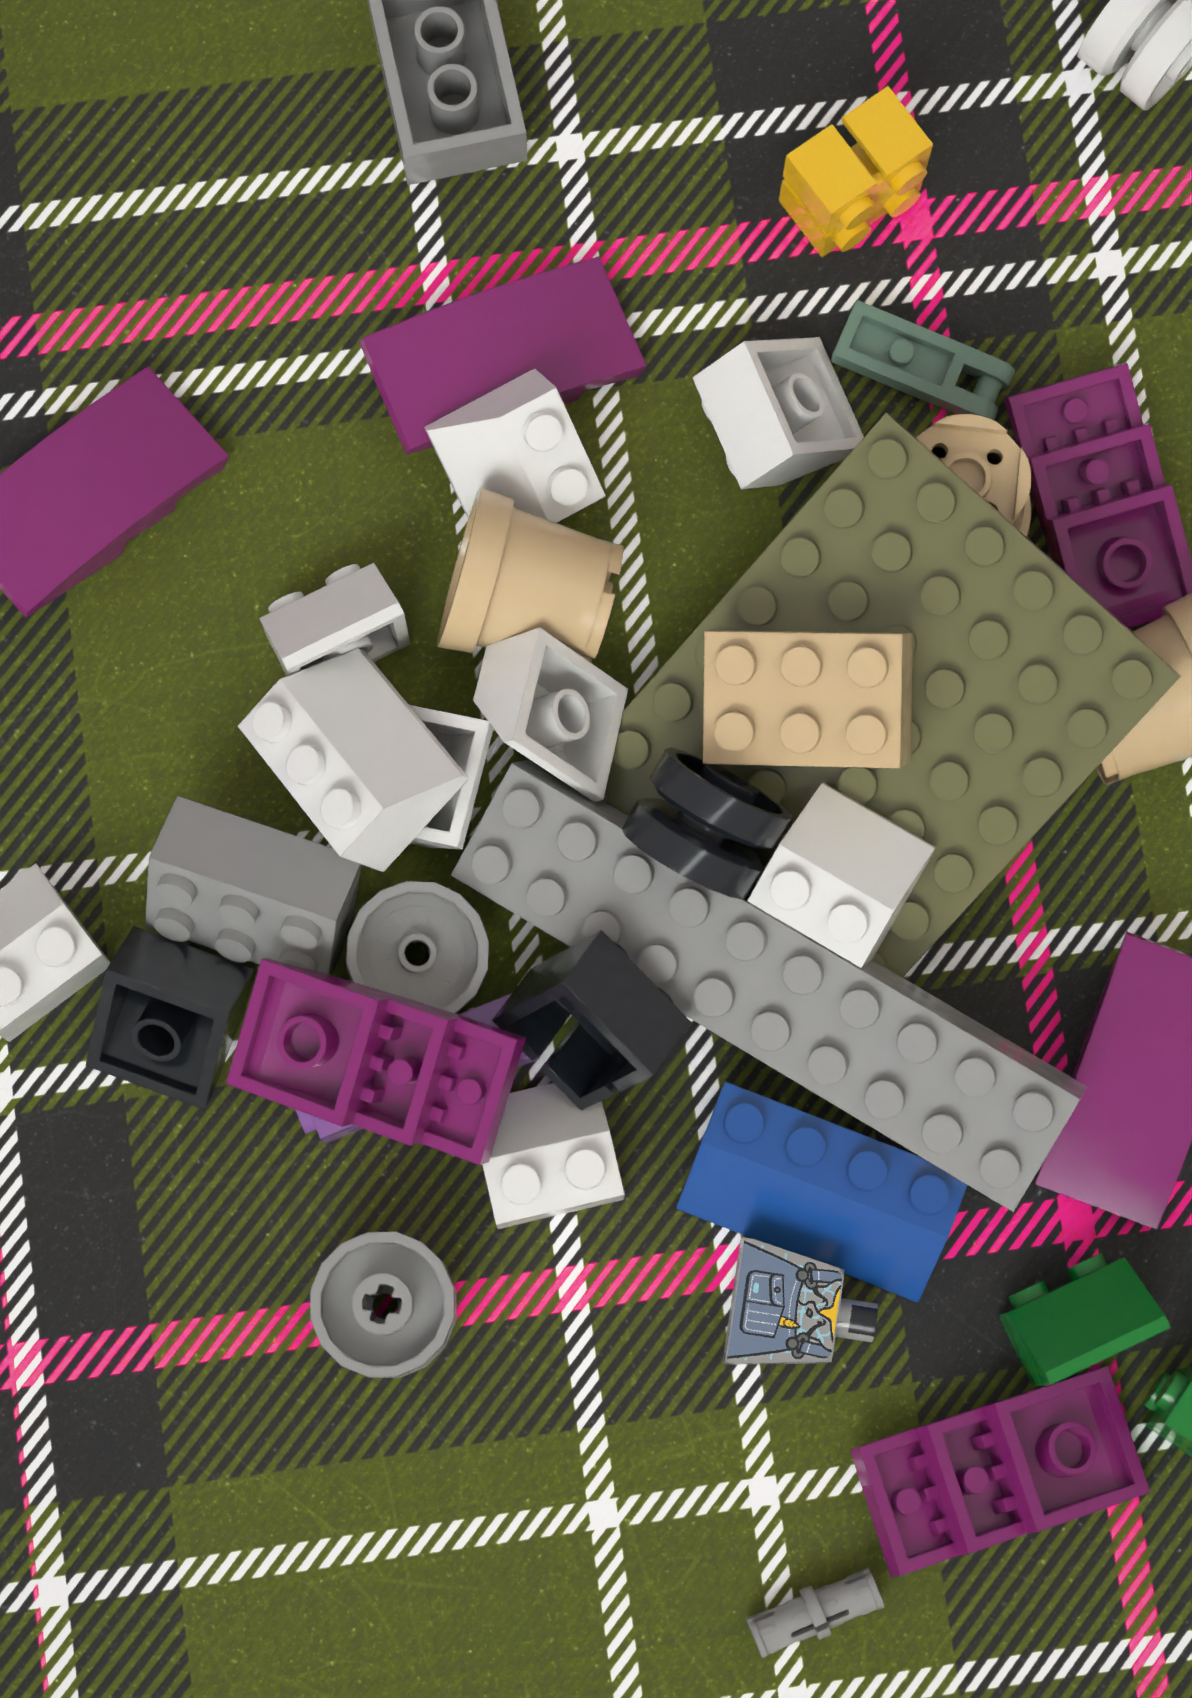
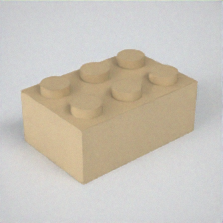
[703,630,913,768]

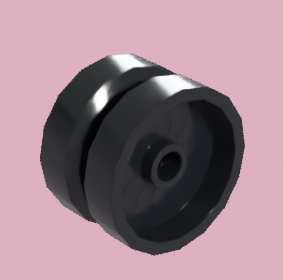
[622,748,793,900]

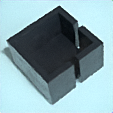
[492,930,692,1111]

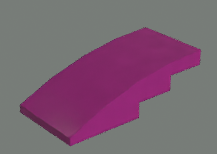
[359,257,646,455]
[1004,363,1192,628]
[0,366,229,618]
[1035,931,1192,1229]
[226,958,526,1165]
[850,1366,1150,1577]

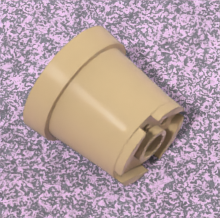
[916,414,1031,538]
[437,486,624,663]
[1096,593,1192,786]

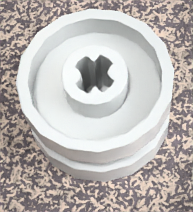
[1077,0,1192,110]

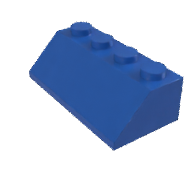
[676,1082,967,1303]

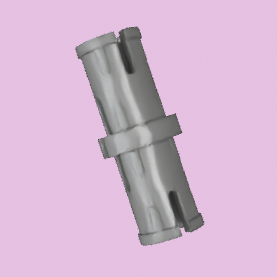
[746,1567,884,1658]

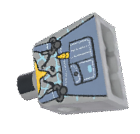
[722,1237,878,1365]

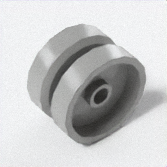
[346,881,489,1014]
[310,1232,457,1378]

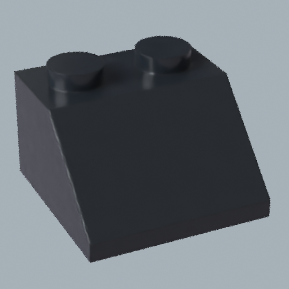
[85,926,254,1110]

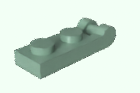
[831,300,1015,420]

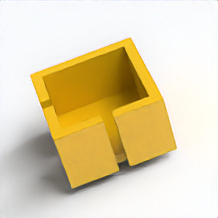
[779,86,933,257]

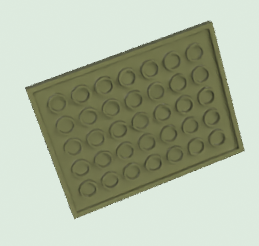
[602,413,1181,978]

